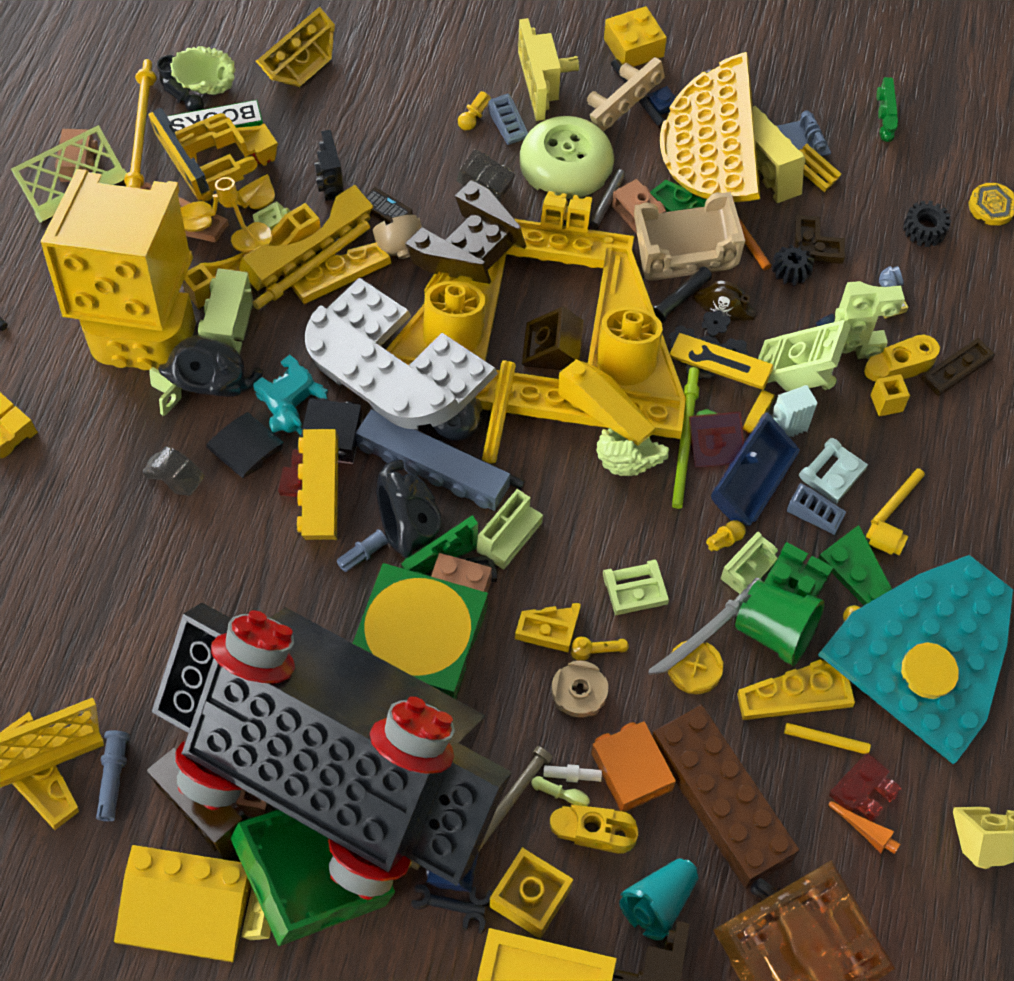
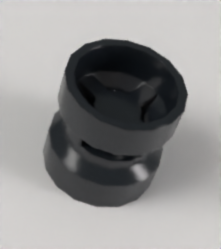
[157,55,182,86]

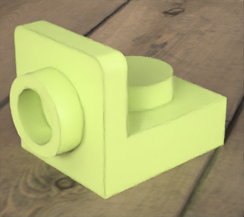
[253,201,290,230]

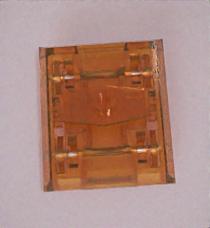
[713,860,895,981]

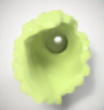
[170,46,235,95]
[596,428,669,476]

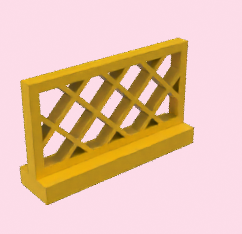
[0,698,104,788]

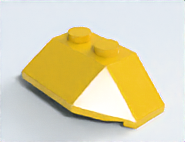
[256,7,335,87]

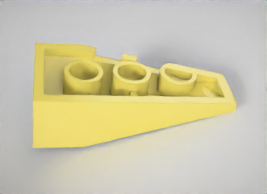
[953,807,1014,869]

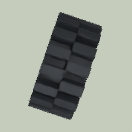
[903,201,951,247]

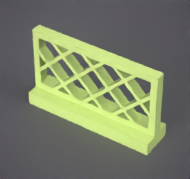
[11,125,127,222]

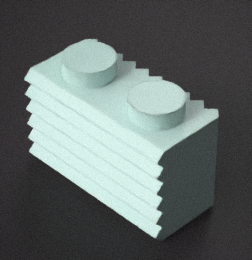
[772,385,817,437]

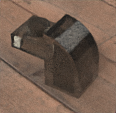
[142,446,205,496]

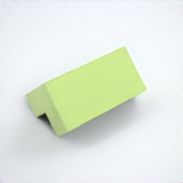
[477,489,543,569]

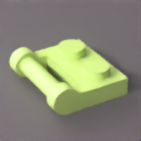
[603,560,669,615]

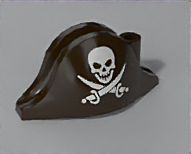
[693,281,756,321]

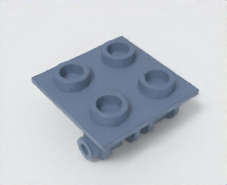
[777,111,831,156]

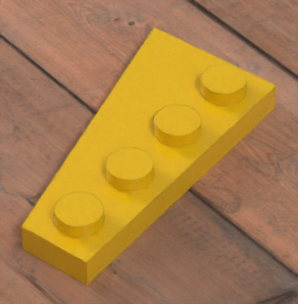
[283,242,391,304]
[0,712,79,830]

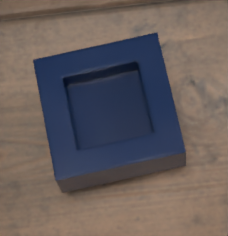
[647,86,676,115]

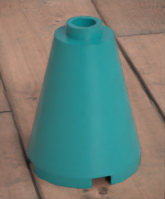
[619,859,699,940]

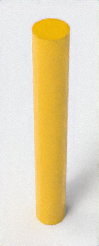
[871,468,925,525]
[784,723,871,755]

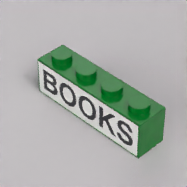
[167,100,263,132]

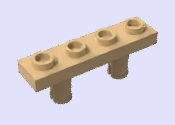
[587,57,665,132]

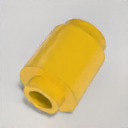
[866,520,908,555]

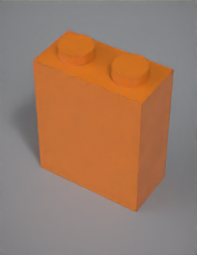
[591,721,676,812]

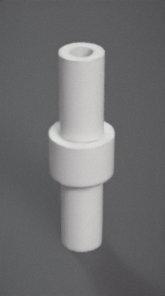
[543,764,602,783]

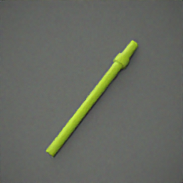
[672,367,700,509]

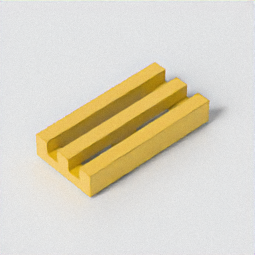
[799,143,841,192]

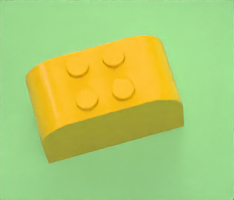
[79,292,196,370]

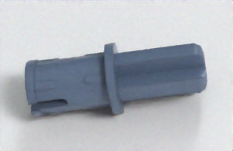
[337,529,388,572]

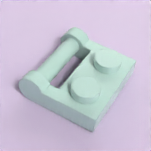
[799,438,868,504]

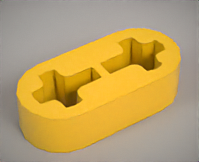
[743,390,775,433]

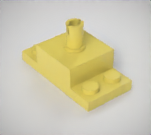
[518,18,579,121]

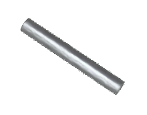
[590,170,626,228]

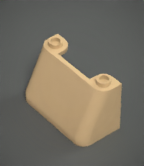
[634,192,745,280]

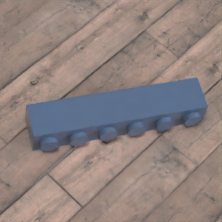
[356,409,510,511]

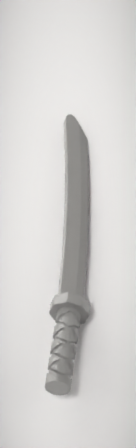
[648,578,763,675]

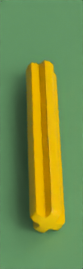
[482,361,516,464]

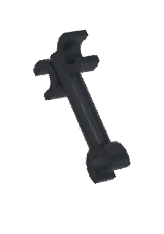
[411,884,492,934]

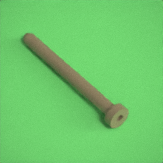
[479,746,553,851]

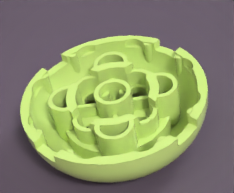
[519,116,614,199]

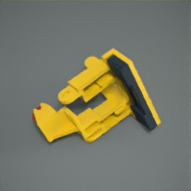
[148,108,278,202]

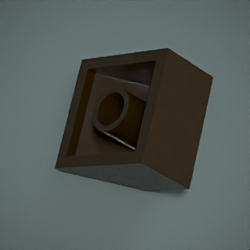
[521,306,583,370]

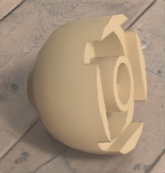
[373,215,422,259]

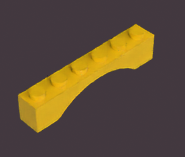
[239,185,373,291]
[182,203,321,309]

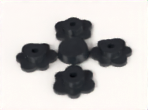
[669,310,748,380]

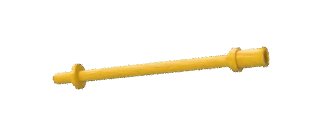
[124,59,157,189]

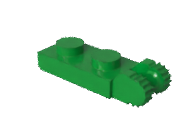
[876,77,898,143]

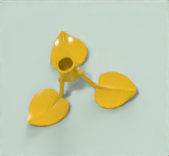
[181,174,275,252]

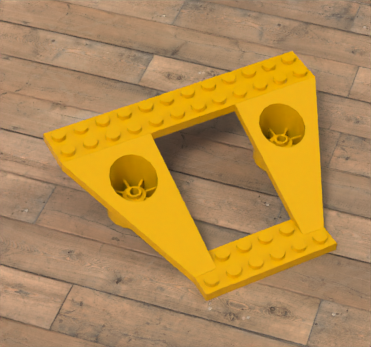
[386,219,686,439]

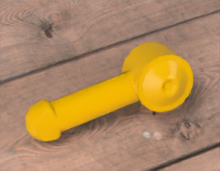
[571,637,629,661]

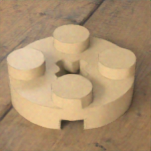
[552,661,608,717]

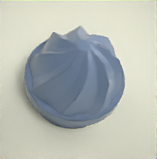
[879,266,904,287]

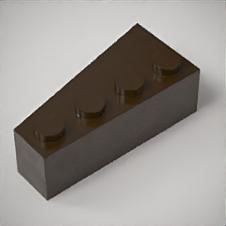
[146,748,248,862]

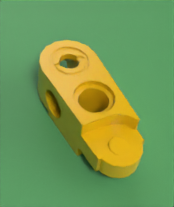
[864,335,940,381]
[550,804,638,854]

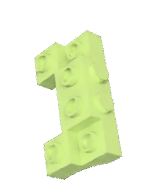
[834,281,905,359]

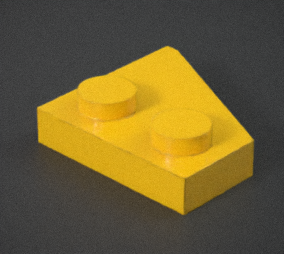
[515,603,581,652]

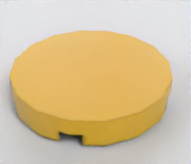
[901,642,959,699]

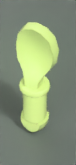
[531,776,590,806]

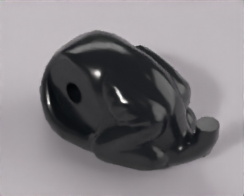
[158,335,264,397]
[376,460,442,558]

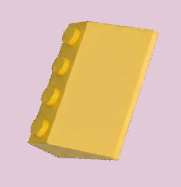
[114,845,251,962]

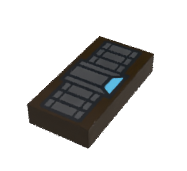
[365,187,413,224]

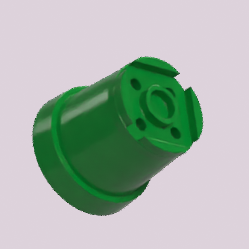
[735,580,825,666]

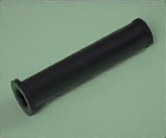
[652,266,712,323]

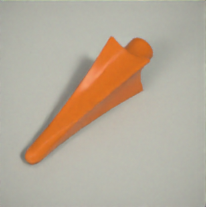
[829,801,901,854]

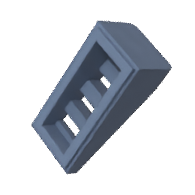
[488,94,528,145]
[786,483,846,535]

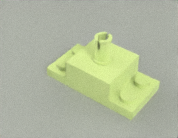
[758,320,851,392]

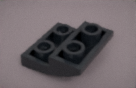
[207,412,284,478]

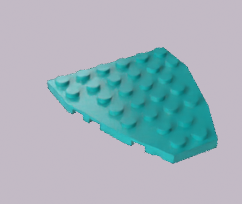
[818,555,1013,764]

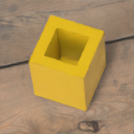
[870,374,910,417]

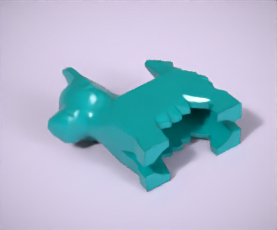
[253,355,328,435]

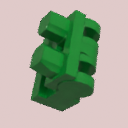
[765,542,833,597]

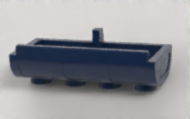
[711,412,800,526]

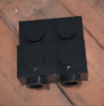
[314,130,344,201]

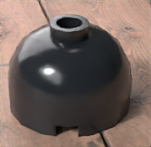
[434,397,483,441]

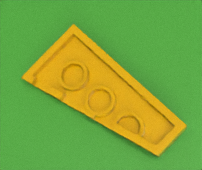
[737,659,855,720]

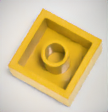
[604,6,667,67]
[490,848,573,939]

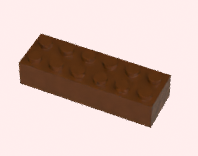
[652,704,799,889]

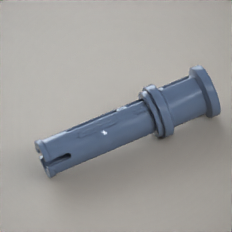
[96,730,130,821]

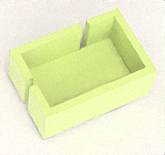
[198,269,253,355]

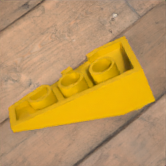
[558,359,655,446]

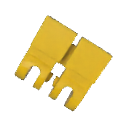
[540,191,592,233]
[0,392,38,459]

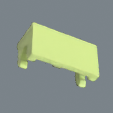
[721,532,778,594]

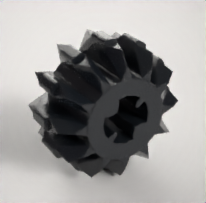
[772,244,814,287]

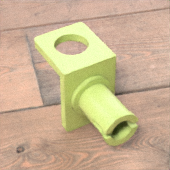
[150,367,182,416]

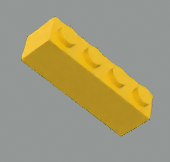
[297,429,338,540]

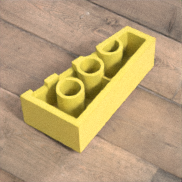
[753,106,805,203]

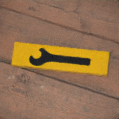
[670,333,774,390]

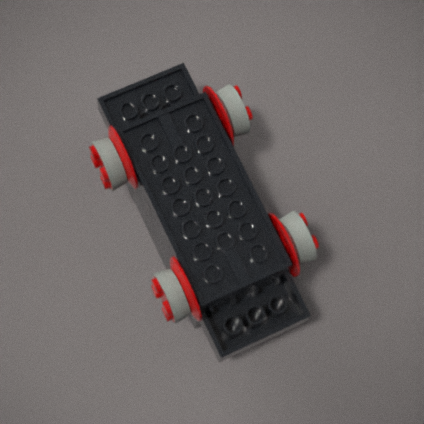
[152,603,512,900]

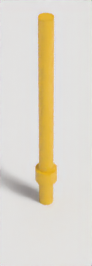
[252,220,370,310]

